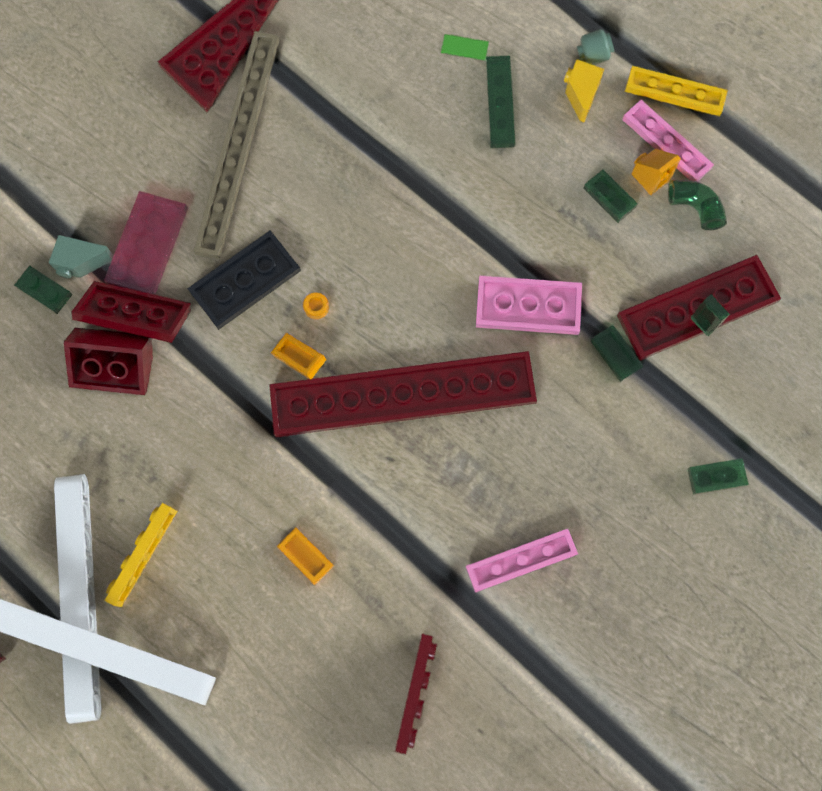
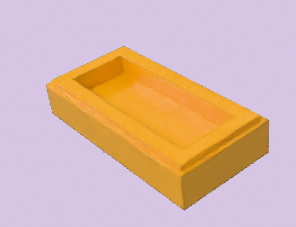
[271,333,327,380]
[276,527,334,585]

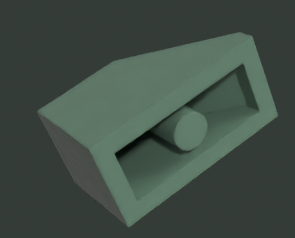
[49,235,114,278]

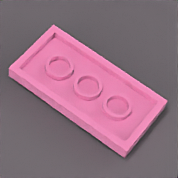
[475,276,582,335]

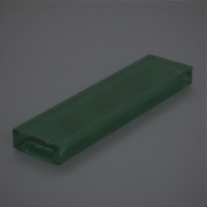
[486,56,515,148]

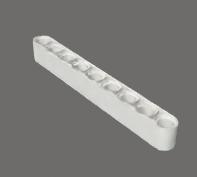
[54,474,101,724]
[0,599,216,706]

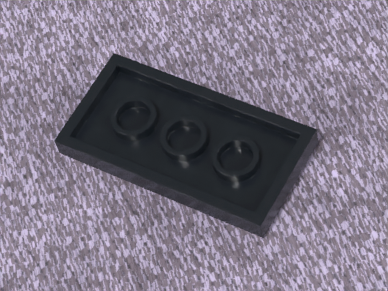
[187,230,301,330]

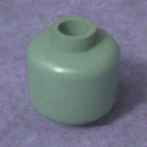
[577,29,614,65]

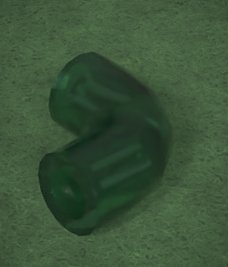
[668,179,727,231]

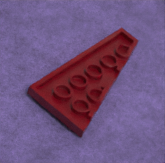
[158,0,278,113]

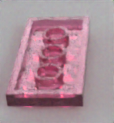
[104,191,188,295]

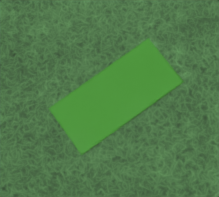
[441,34,489,60]

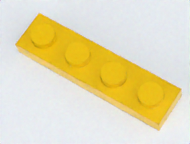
[625,66,728,116]
[104,503,178,607]

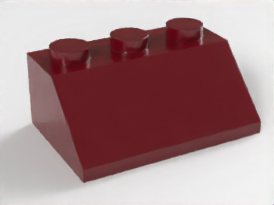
[64,327,153,395]

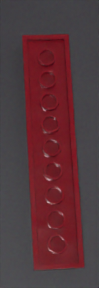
[269,351,537,437]

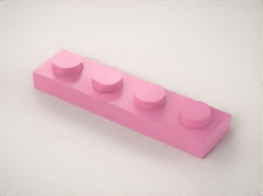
[622,100,714,185]
[466,529,578,593]

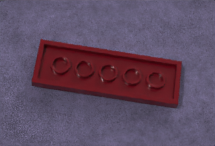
[617,255,781,361]

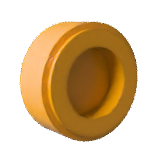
[303,292,329,319]

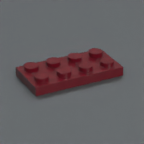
[71,281,191,343]
[395,634,437,755]

